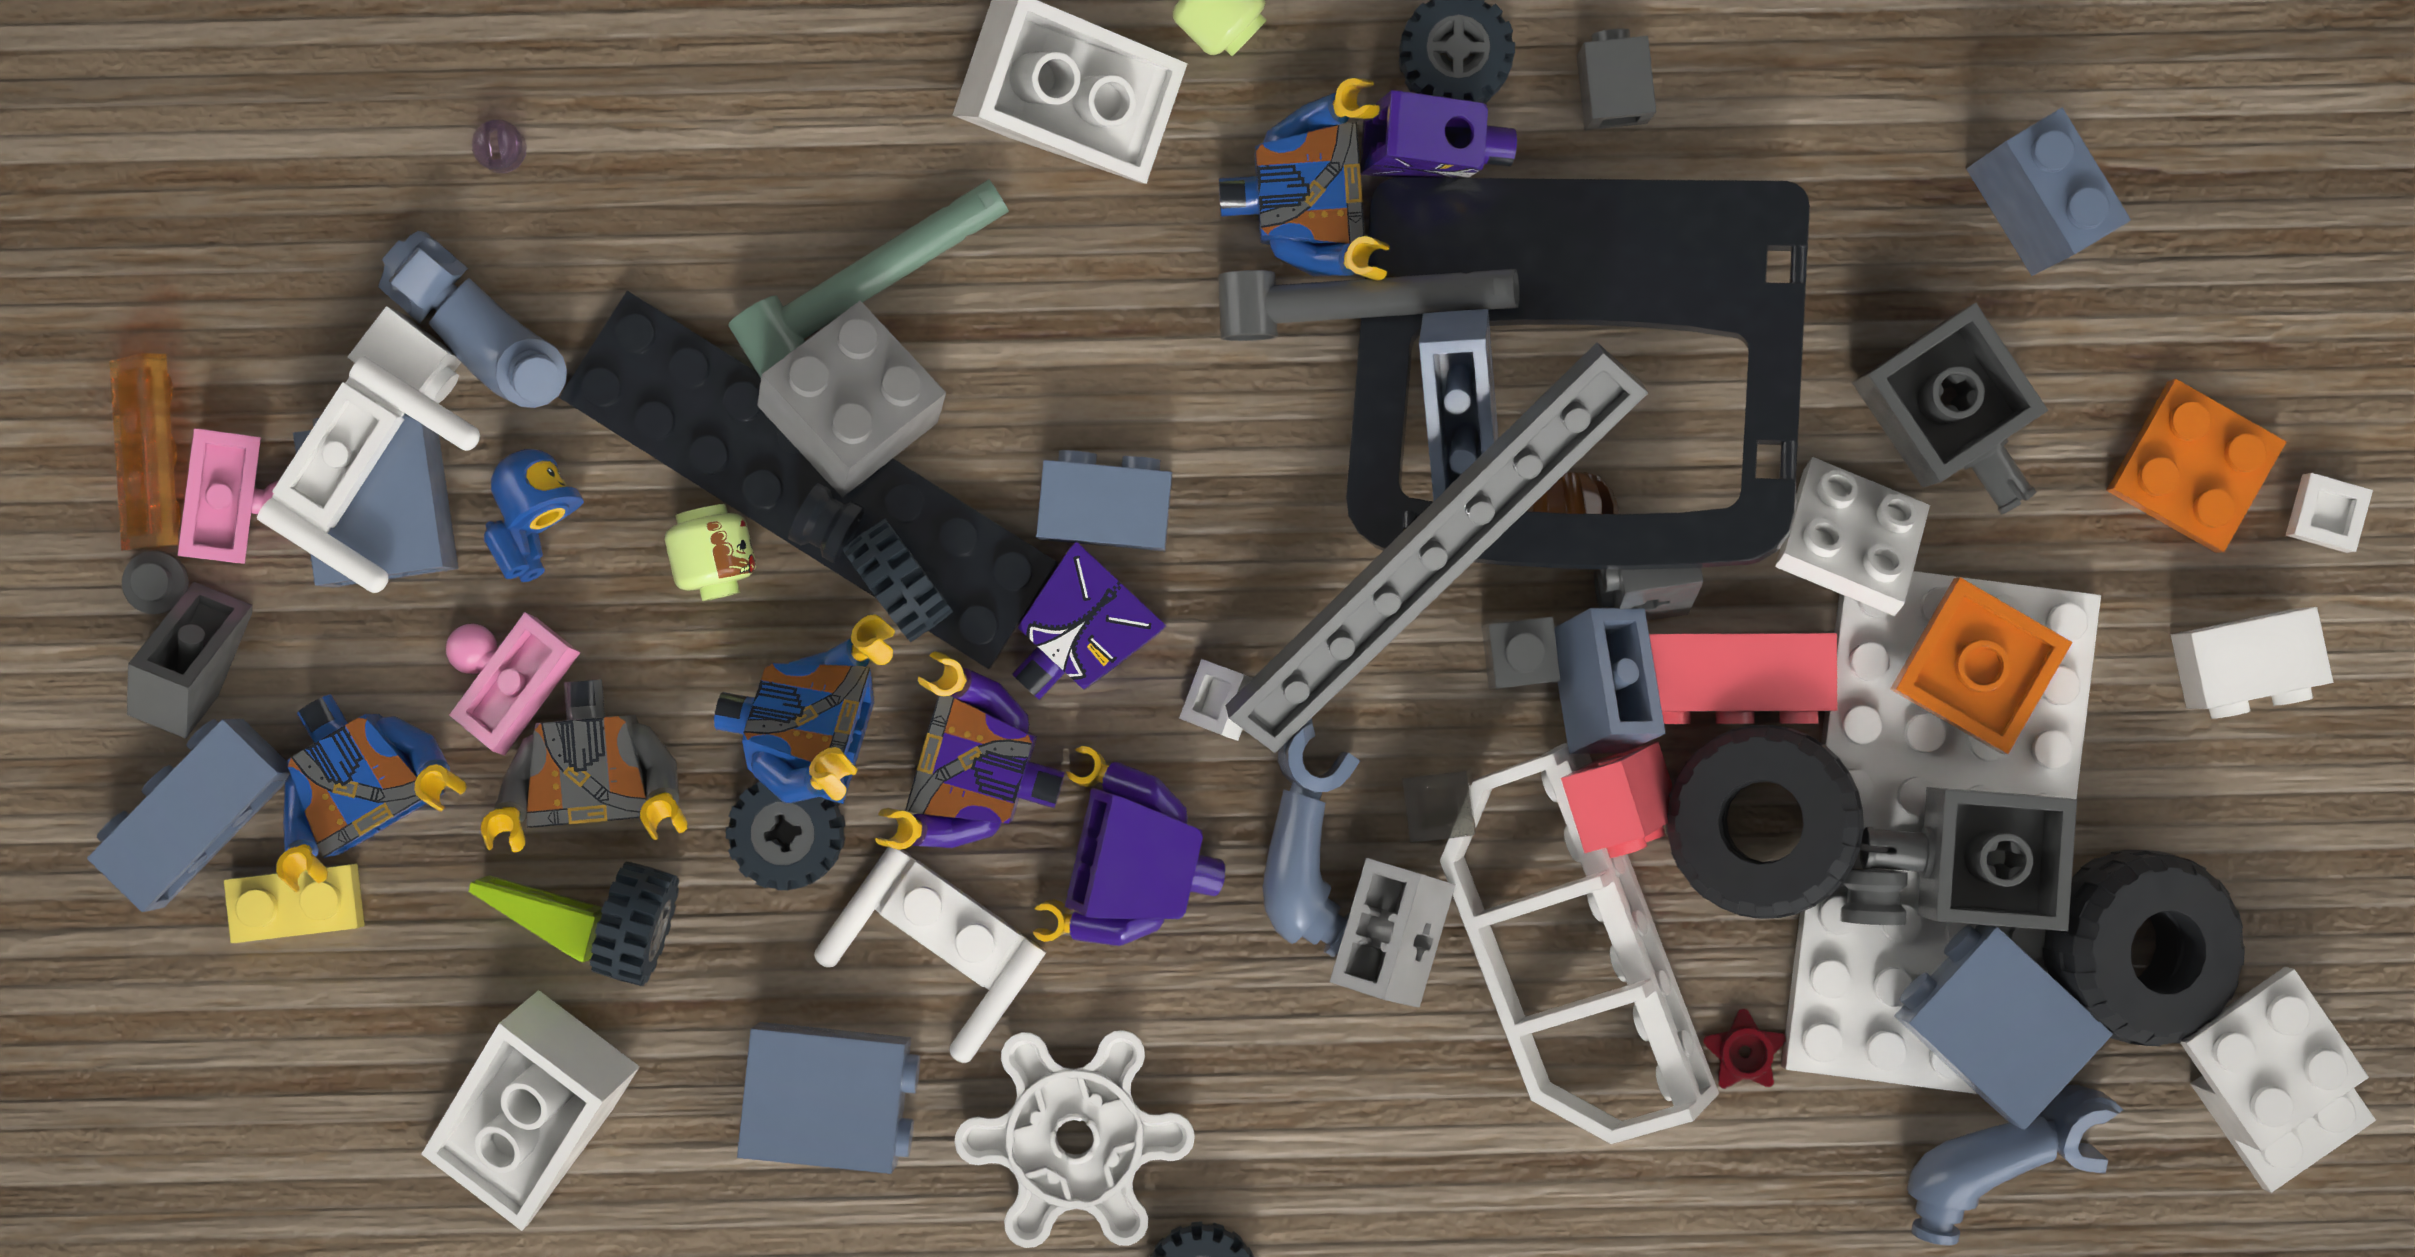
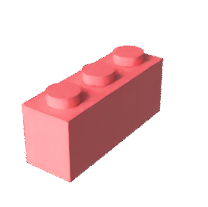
[1649,633,1837,724]

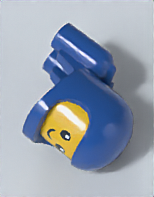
[484,449,584,582]

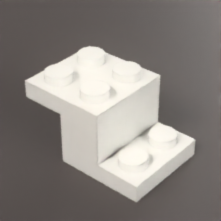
[2181,967,2376,1193]

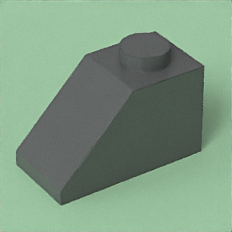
[127,582,253,739]

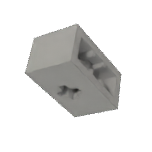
[1330,858,1456,1008]

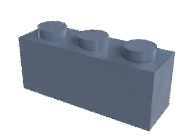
[1419,309,1499,501]
[87,719,290,912]

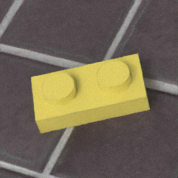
[224,863,365,943]

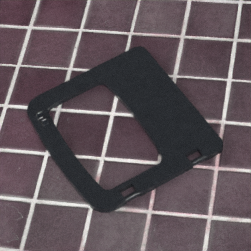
[1346,177,1810,570]

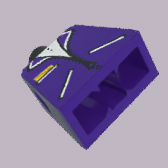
[1360,90,1517,178]
[1012,542,1167,700]

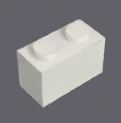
[2170,607,2334,719]

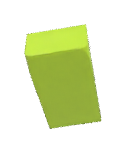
[468,875,602,962]

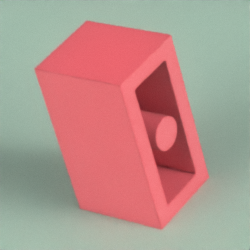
[1561,741,1672,858]

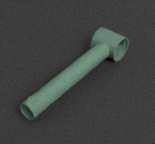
[728,179,1009,378]

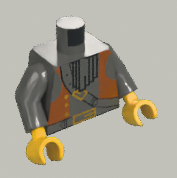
[481,679,688,852]

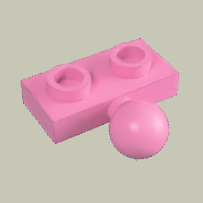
[177,428,279,564]
[446,612,580,756]

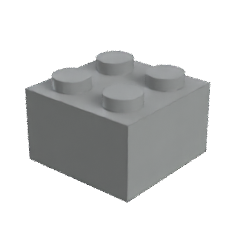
[757,301,946,498]

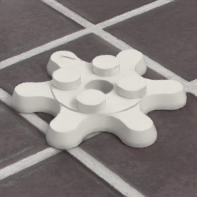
[954,1030,1195,1248]

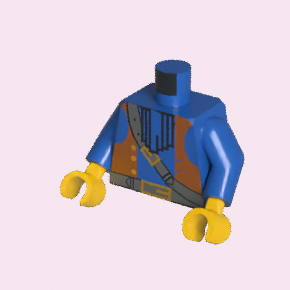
[1219,78,1389,281]
[714,614,895,804]
[276,694,467,892]

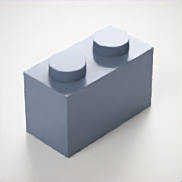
[1036,450,1173,552]
[1554,608,1666,754]

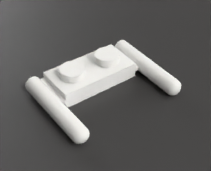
[257,356,480,593]
[814,847,1047,1063]

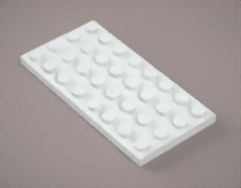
[1781,571,2101,1094]

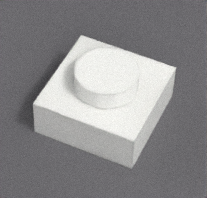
[2285,473,2373,553]
[1179,659,1253,741]

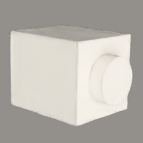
[348,306,461,403]

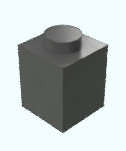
[1577,29,1656,130]
[1482,617,1560,689]

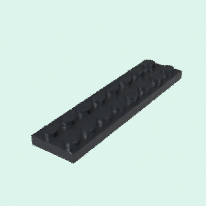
[559,291,1058,669]

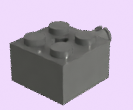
[1852,303,2049,515]
[1860,787,2077,931]

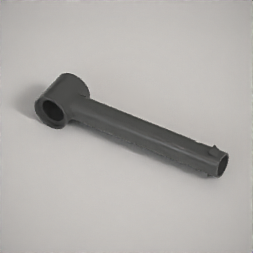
[1218,269,1519,341]

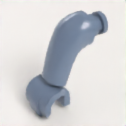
[378,231,567,408]
[1262,718,1360,957]
[1907,1085,2124,1245]

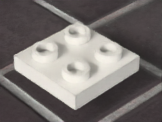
[1775,457,1930,616]

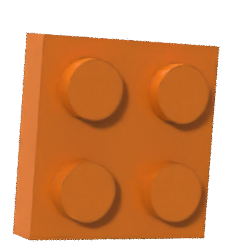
[2106,379,2287,553]
[1890,577,2073,754]

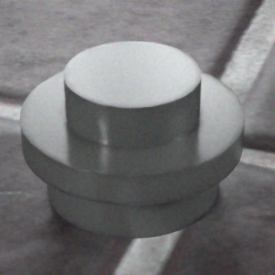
[122,551,189,614]

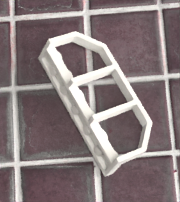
[1440,743,1719,1144]

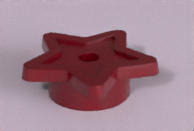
[1703,1008,1786,1089]

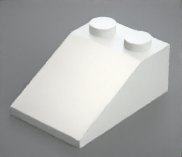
[953,0,1187,184]
[422,990,640,1231]

